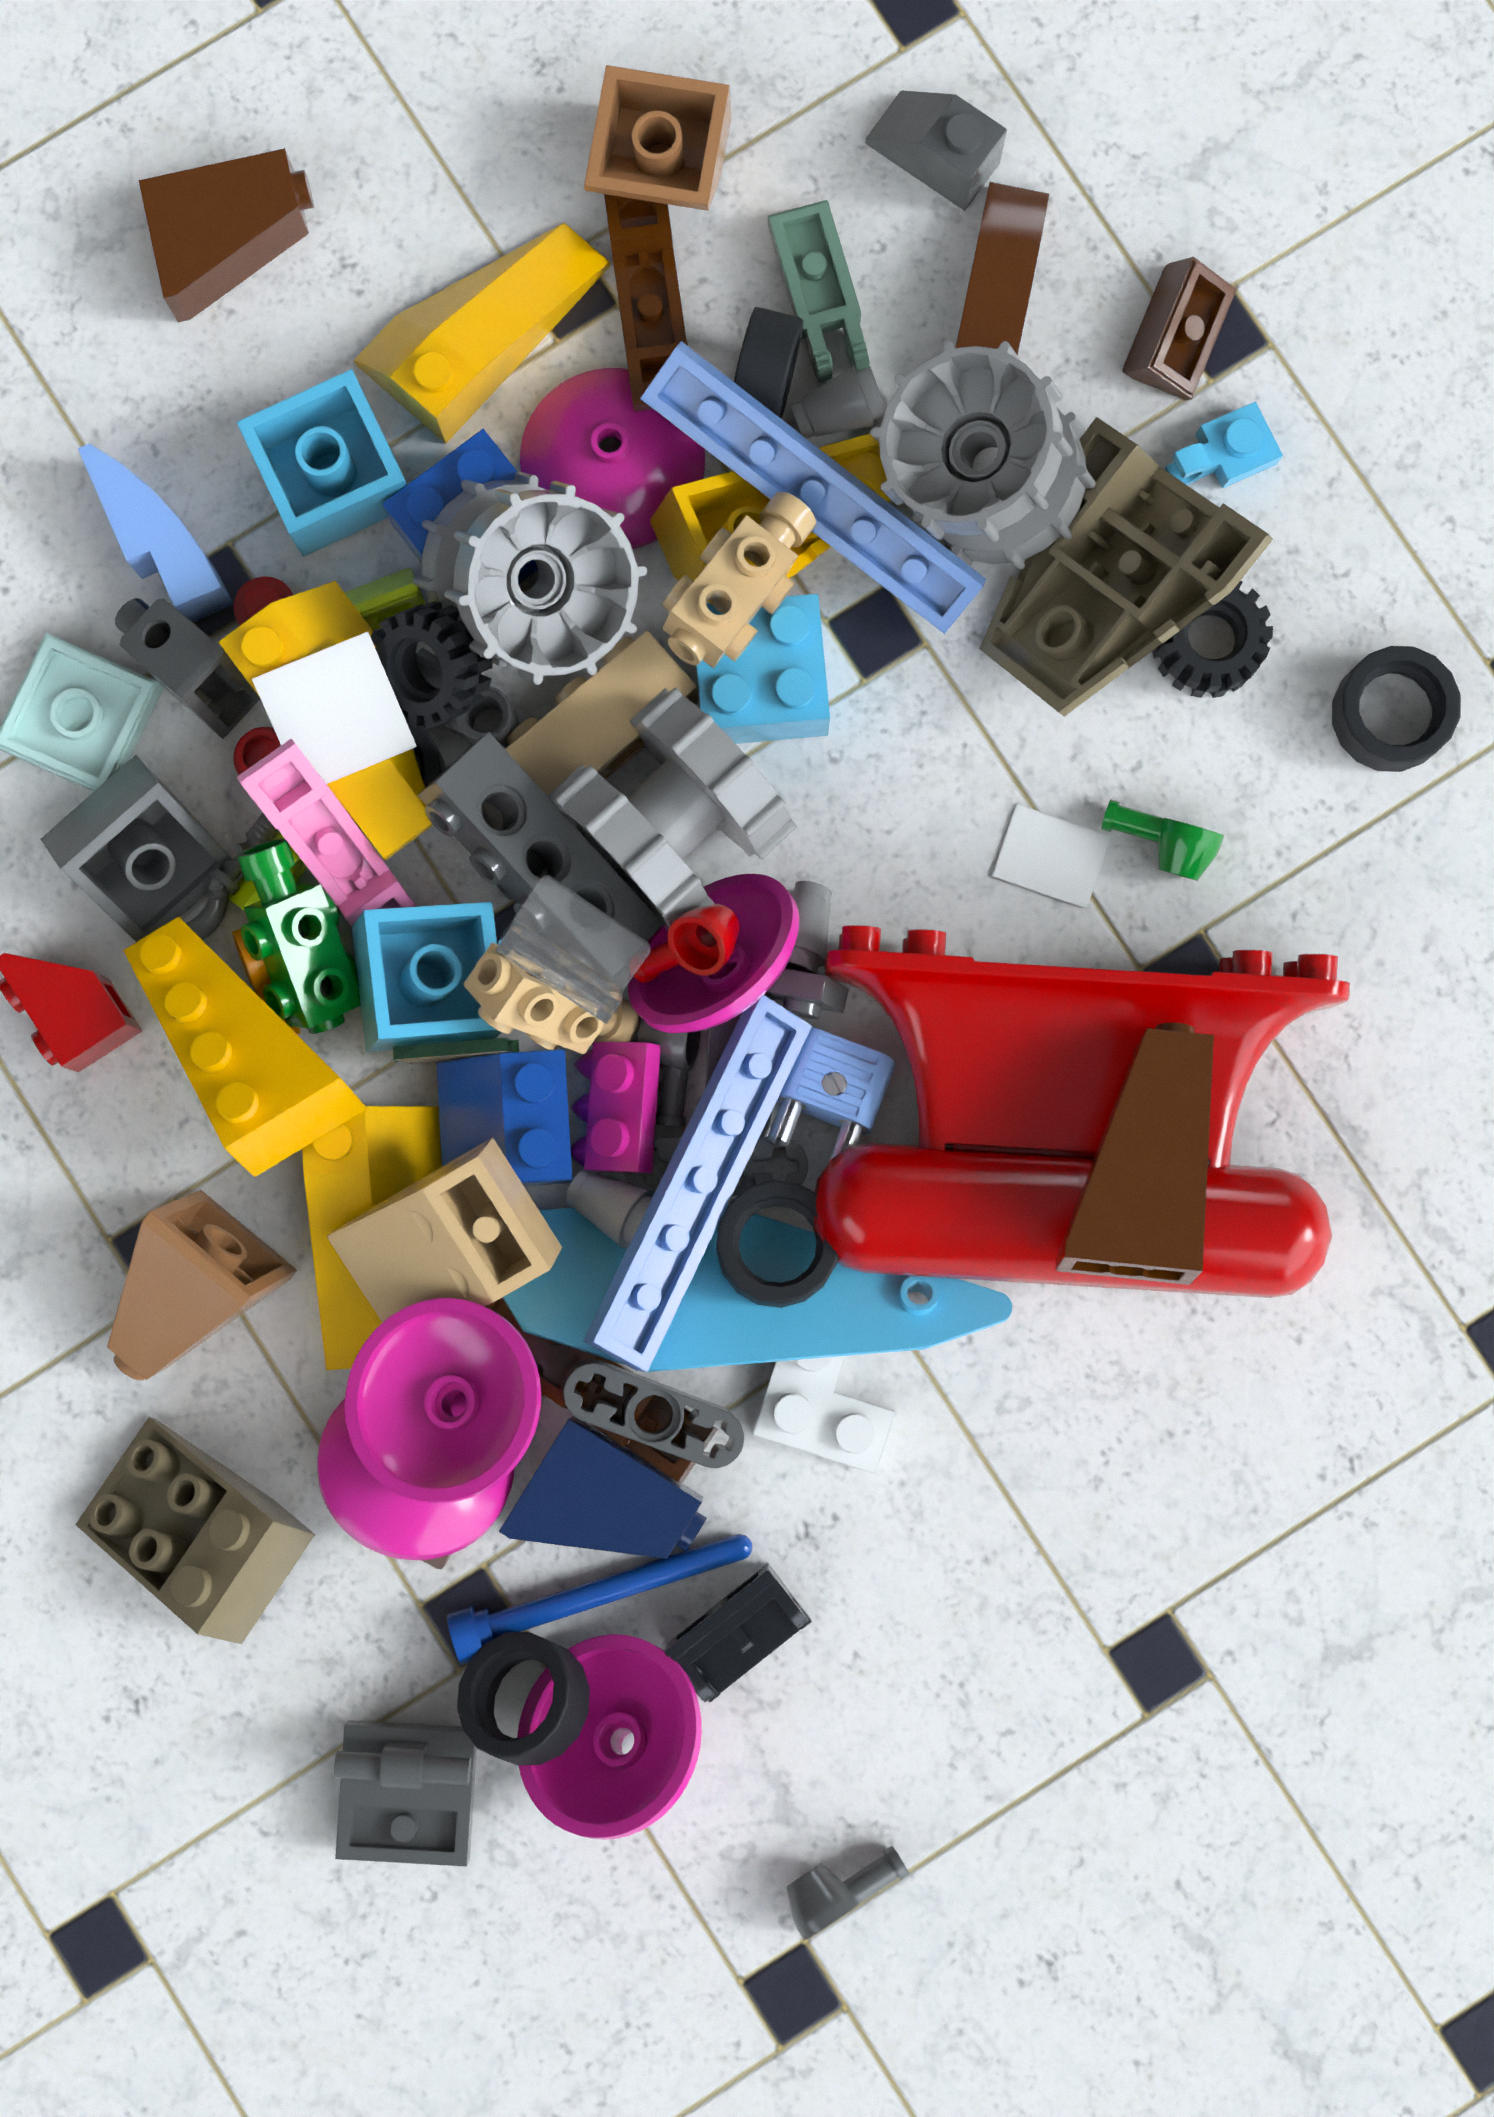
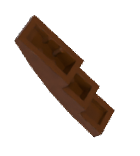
[484,1298,718,1483]

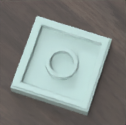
[0,633,164,792]

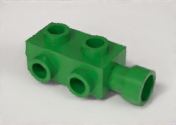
[237,838,360,1034]

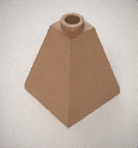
[107,1190,297,1381]

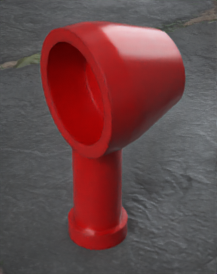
[629,904,740,983]

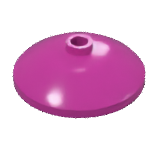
[520,368,705,549]
[628,874,799,1033]
[345,1298,541,1503]
[317,1393,515,1560]
[517,1634,702,1840]

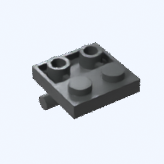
[334,1720,477,1867]

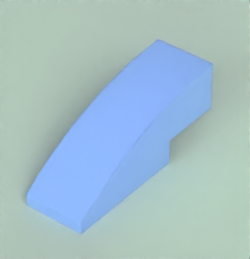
[78,444,234,623]

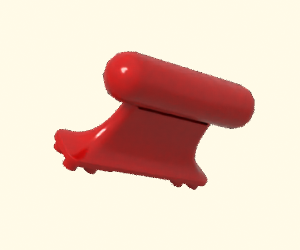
[814,925,1350,1298]

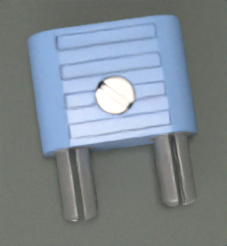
[768,1027,896,1161]

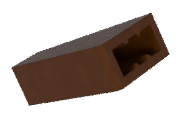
[1055,1023,1214,1285]

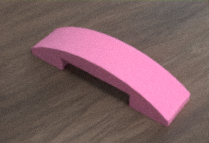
[237,738,417,926]

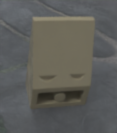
[75,1417,316,1644]

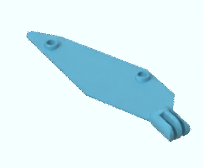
[502,1205,1012,1372]

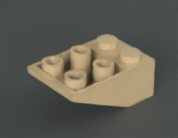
[326,1137,562,1323]

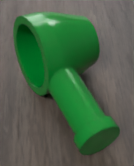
[1101,799,1224,881]

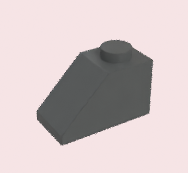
[865,90,1007,211]

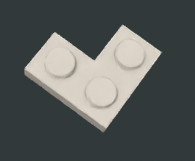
[753,1356,895,1474]

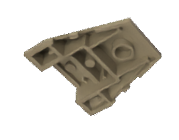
[979,417,1273,717]

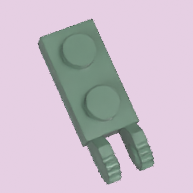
[768,200,870,383]

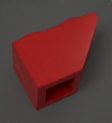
[0,953,142,1072]

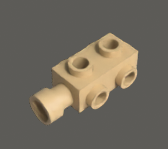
[662,492,816,669]
[463,942,639,1054]

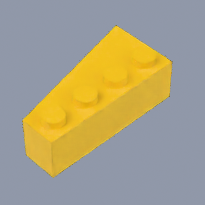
[123,917,367,1177]

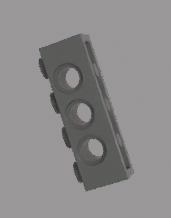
[417,732,663,984]

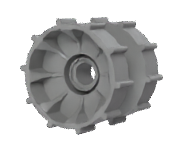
[871,341,1096,570]
[413,472,647,685]
[548,687,797,931]

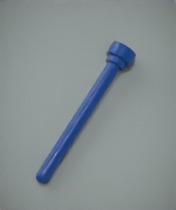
[447,1534,753,1665]

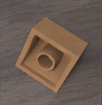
[584,65,731,211]

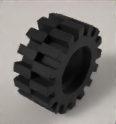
[1152,581,1273,698]
[370,602,493,728]

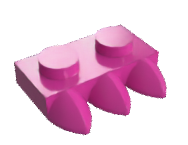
[571,1042,660,1174]

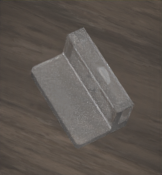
[495,875,651,1024]

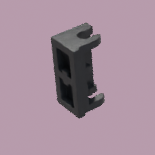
[664,1563,812,1703]

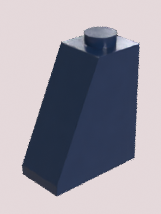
[499,1416,707,1559]

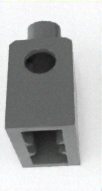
[115,598,260,739]

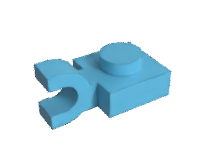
[1164,401,1283,489]

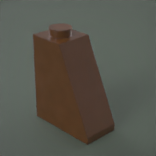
[139,148,314,322]

